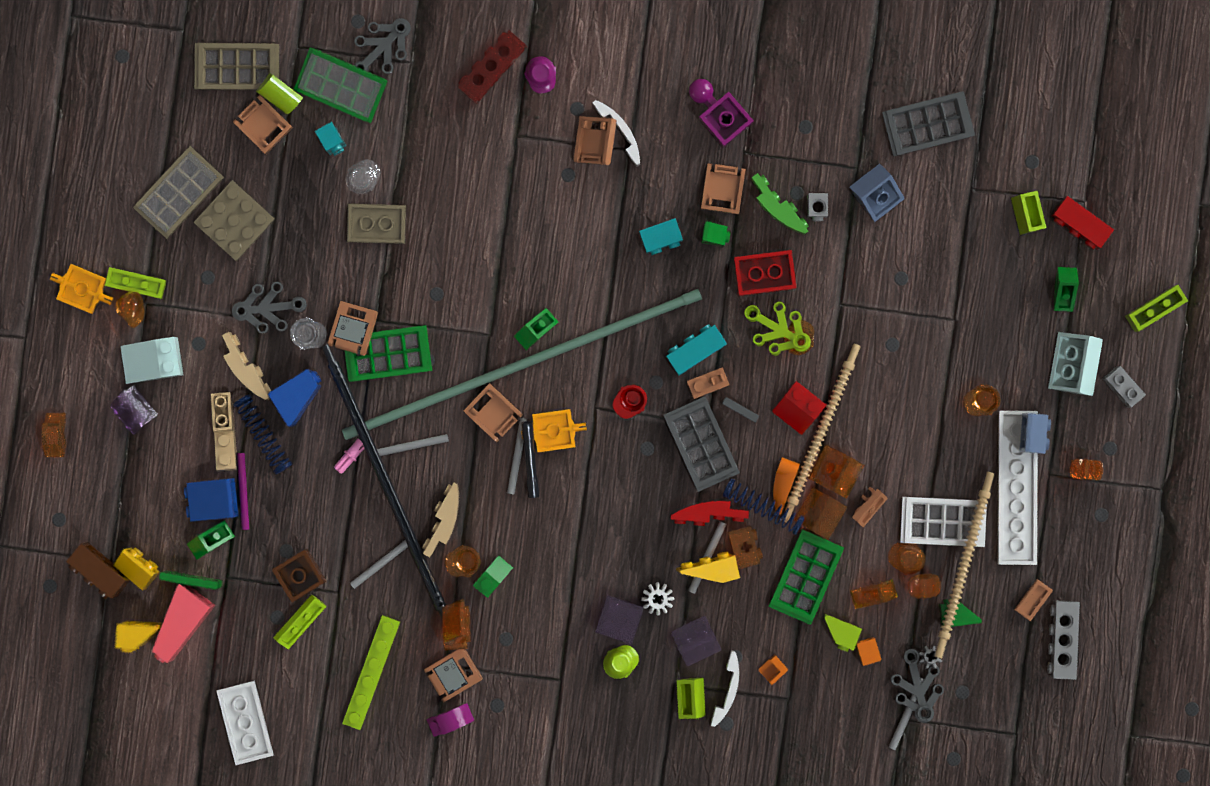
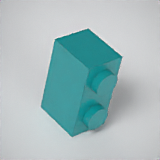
[315,122,346,156]
[639,218,683,256]

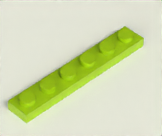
[342,615,401,730]

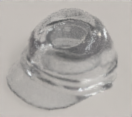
[346,159,381,194]
[290,317,327,349]

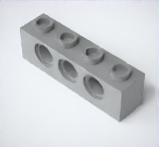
[1048,600,1080,680]

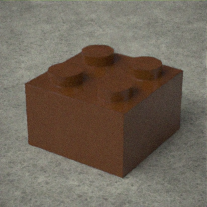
[272,549,327,602]

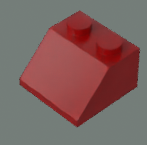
[771,381,826,435]

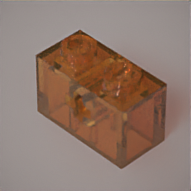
[728,526,763,569]

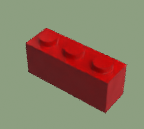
[1051,196,1114,250]

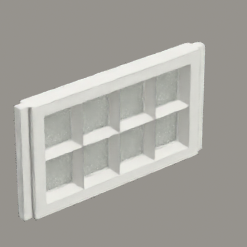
[900,497,987,547]

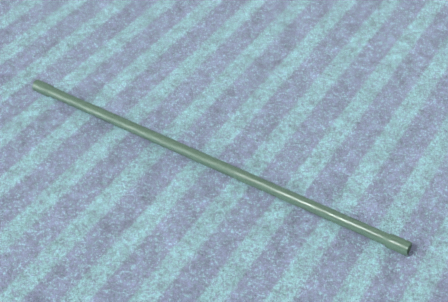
[342,289,702,440]

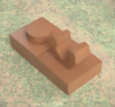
[687,367,729,399]
[852,487,888,527]

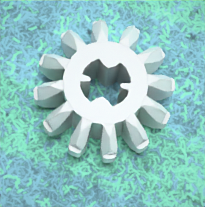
[642,582,674,615]

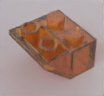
[442,599,471,650]

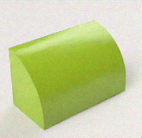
[256,73,303,114]
[1011,191,1046,235]
[677,678,706,719]

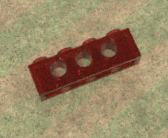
[458,30,527,105]

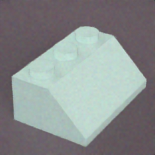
[1048,332,1103,396]

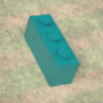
[666,324,727,376]

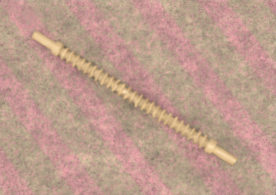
[781,343,861,523]
[935,472,994,659]

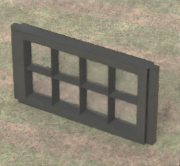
[882,91,975,157]
[663,397,740,492]

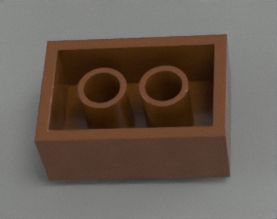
[66,542,130,599]

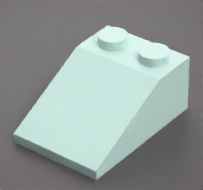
[121,337,183,384]

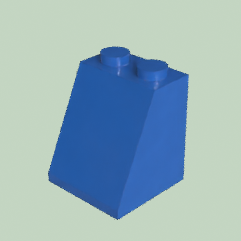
[268,369,322,427]
[184,478,239,521]

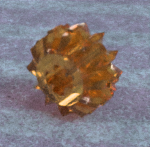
[1070,459,1103,481]
[908,573,941,599]

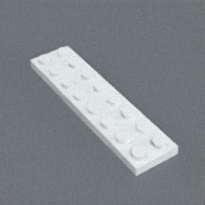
[998,411,1038,565]

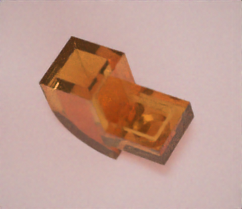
[42,413,66,457]

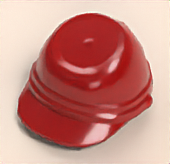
[612,385,647,419]

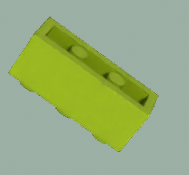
[1125,285,1188,332]

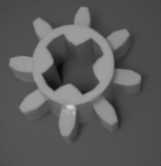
[919,646,942,669]

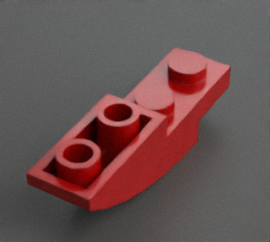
[670,501,749,526]

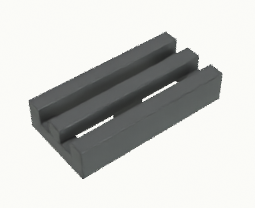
[722,397,759,423]

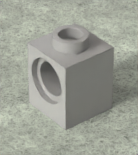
[807,193,828,221]

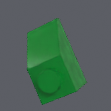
[701,221,731,247]
[1054,267,1079,312]
[514,308,558,350]
[187,520,235,560]
[473,556,513,598]
[939,599,982,627]

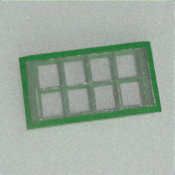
[294,47,388,123]
[345,325,433,382]
[768,529,844,625]

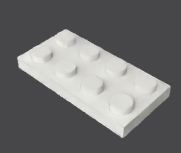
[217,681,274,765]

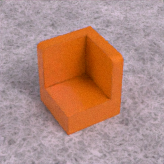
[856,637,881,666]
[758,654,789,685]

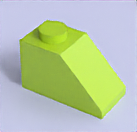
[823,614,862,652]

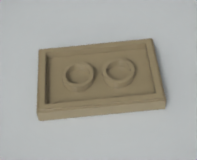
[347,204,406,244]

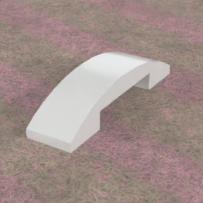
[592,100,640,167]
[710,650,739,727]

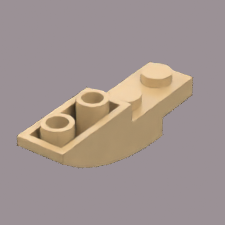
[222,332,271,400]
[211,392,237,472]
[422,482,459,557]

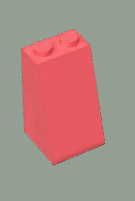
[152,584,215,663]

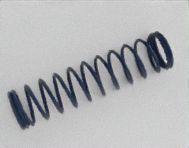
[233,394,292,475]
[723,479,805,535]

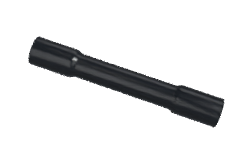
[521,421,539,498]

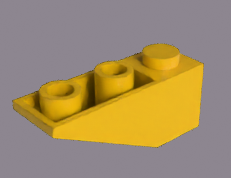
[676,552,740,583]

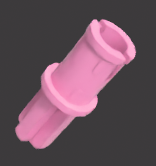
[334,438,365,474]

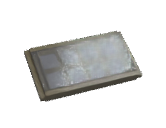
[194,43,279,90]
[133,146,224,239]

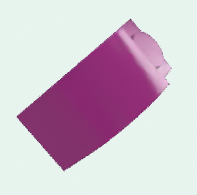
[427,703,474,737]

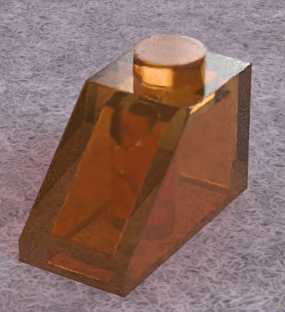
[850,579,898,609]

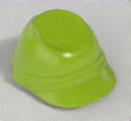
[603,645,639,679]

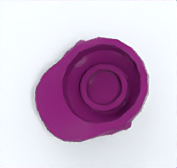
[524,56,556,94]

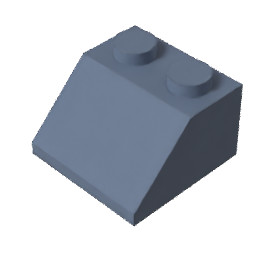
[850,164,905,222]
[1019,413,1051,454]

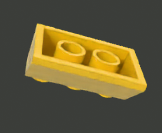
[116,621,163,652]

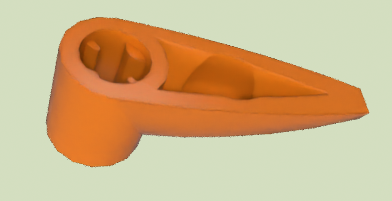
[773,457,800,515]

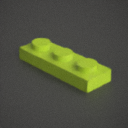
[105,267,166,299]
[273,594,327,650]

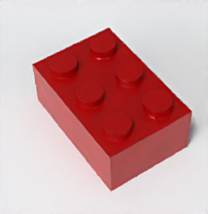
[733,250,797,297]

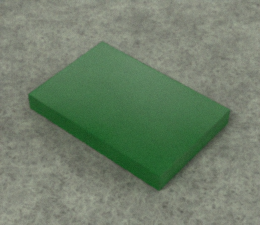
[159,570,223,590]

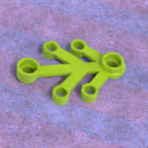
[745,302,811,356]

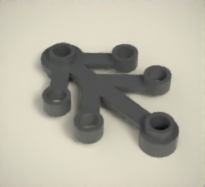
[354,18,411,77]
[232,282,307,334]
[890,649,944,723]

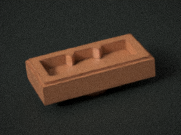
[1014,579,1053,621]

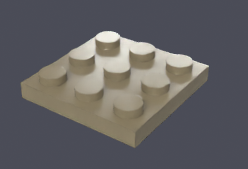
[193,180,275,261]

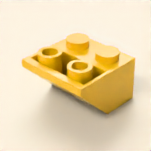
[113,548,160,591]

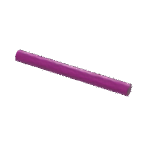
[237,453,249,530]

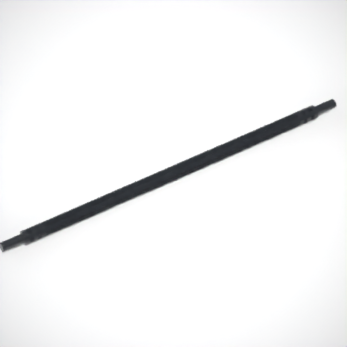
[322,344,453,628]

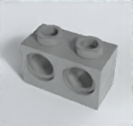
[1102,366,1146,408]

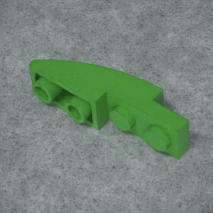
[751,173,809,235]

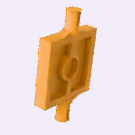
[50,264,113,314]
[521,409,587,452]

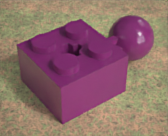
[689,79,754,148]

